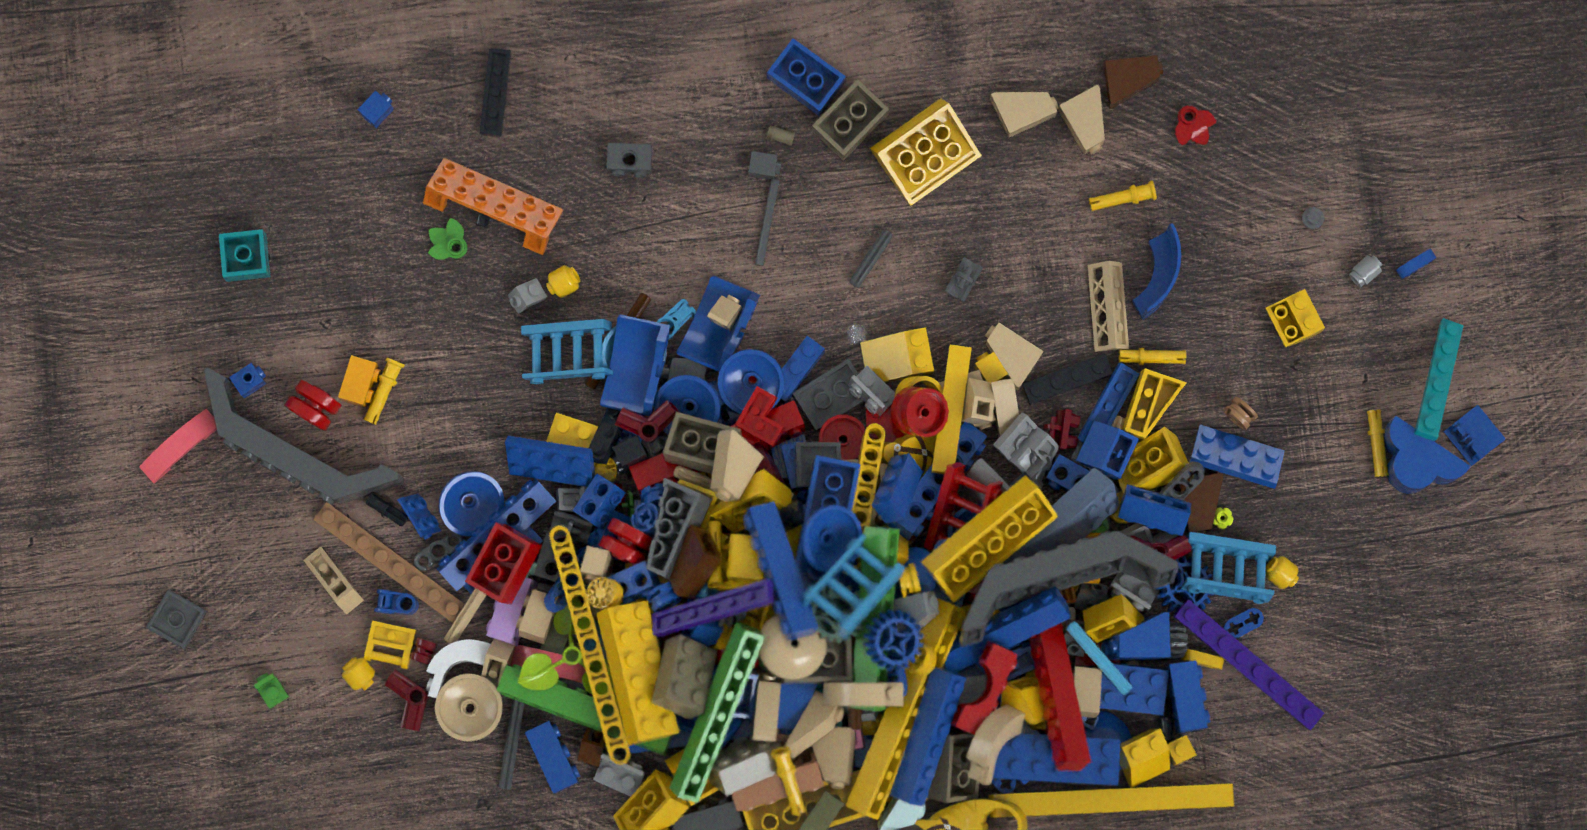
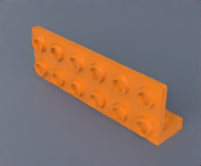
[423,158,563,255]

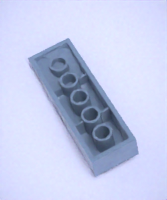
[1003,467,1120,565]

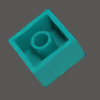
[219,229,270,282]

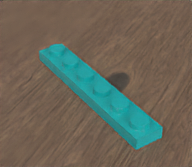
[1414,318,1464,441]

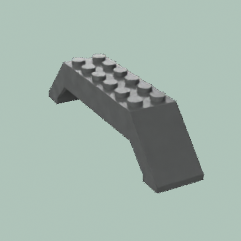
[204,367,405,505]
[959,531,1179,647]

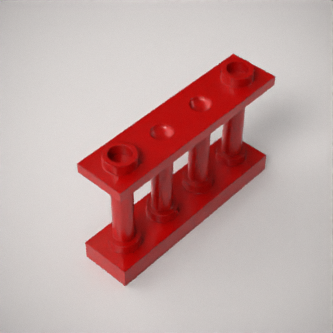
[924,462,1003,550]

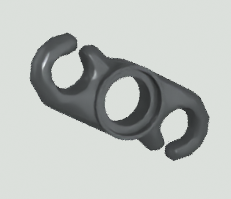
[414,532,464,571]

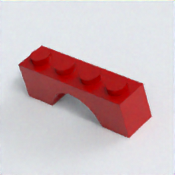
[951,641,1018,735]

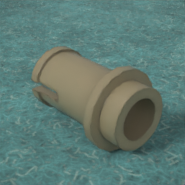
[766,125,795,146]

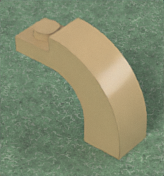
[823,682,903,706]
[967,705,1025,785]

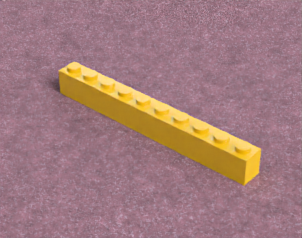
[846,598,966,820]

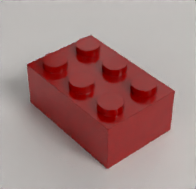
[465,522,542,605]

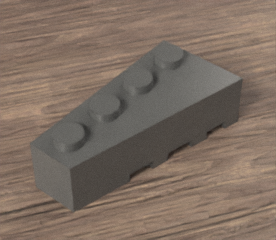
[646,478,712,579]

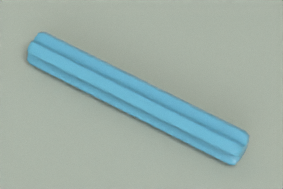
[1066,621,1132,695]

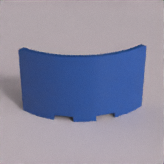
[1132,223,1181,320]
[676,276,760,372]
[600,315,670,417]

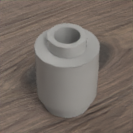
[1349,255,1382,287]

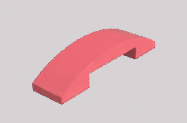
[139,409,217,484]
[510,645,586,683]

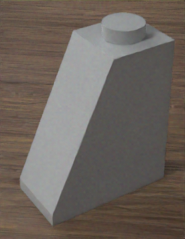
[891,591,939,644]

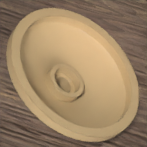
[759,614,826,680]
[435,674,503,741]

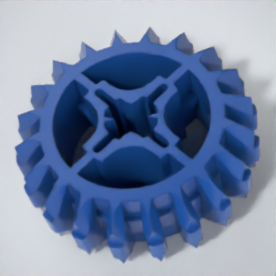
[1155,556,1214,613]
[863,609,924,671]

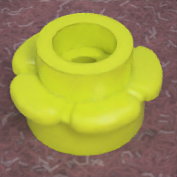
[1213,507,1233,529]

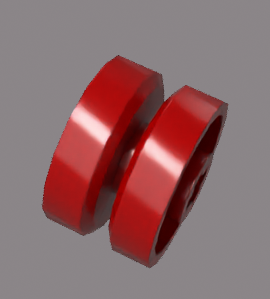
[284,379,342,431]
[891,386,949,437]
[819,415,866,460]
[598,518,654,565]

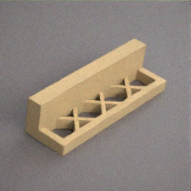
[1088,261,1129,352]

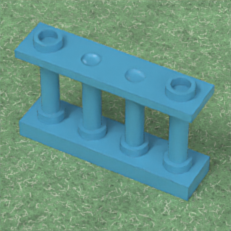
[521,319,613,384]
[1181,532,1276,604]
[802,534,905,640]

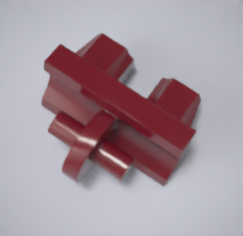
[1043,409,1081,451]

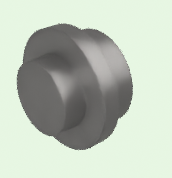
[1302,207,1324,229]

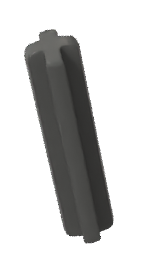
[850,229,893,288]

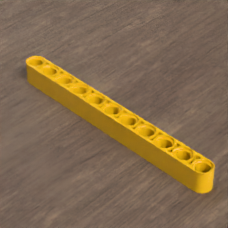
[550,526,630,765]
[989,784,1234,817]

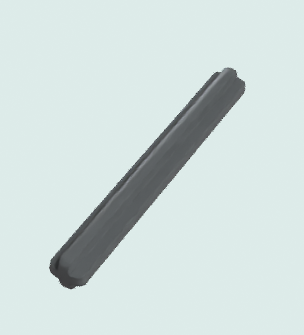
[499,699,524,790]

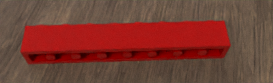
[629,401,806,494]
[1029,623,1091,771]

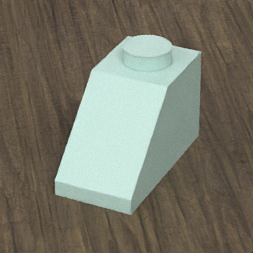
[877,797,926,830]

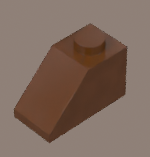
[577,727,609,767]

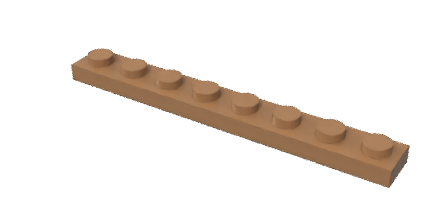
[313,502,465,623]

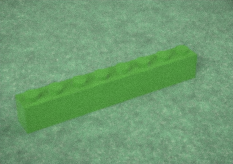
[850,526,899,711]
[670,622,765,803]
[497,664,674,756]

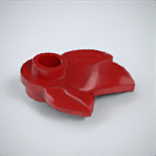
[1175,106,1216,146]

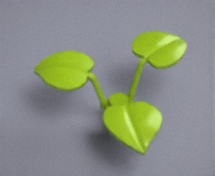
[518,596,615,695]

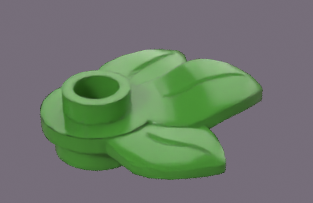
[428,218,467,260]

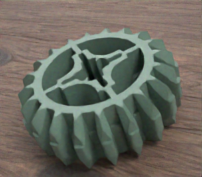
[810,582,866,643]

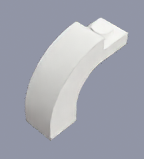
[426,640,491,699]

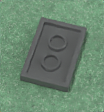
[793,358,864,431]

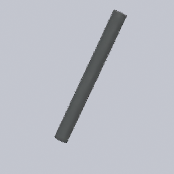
[755,179,779,266]

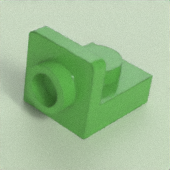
[253,673,289,709]

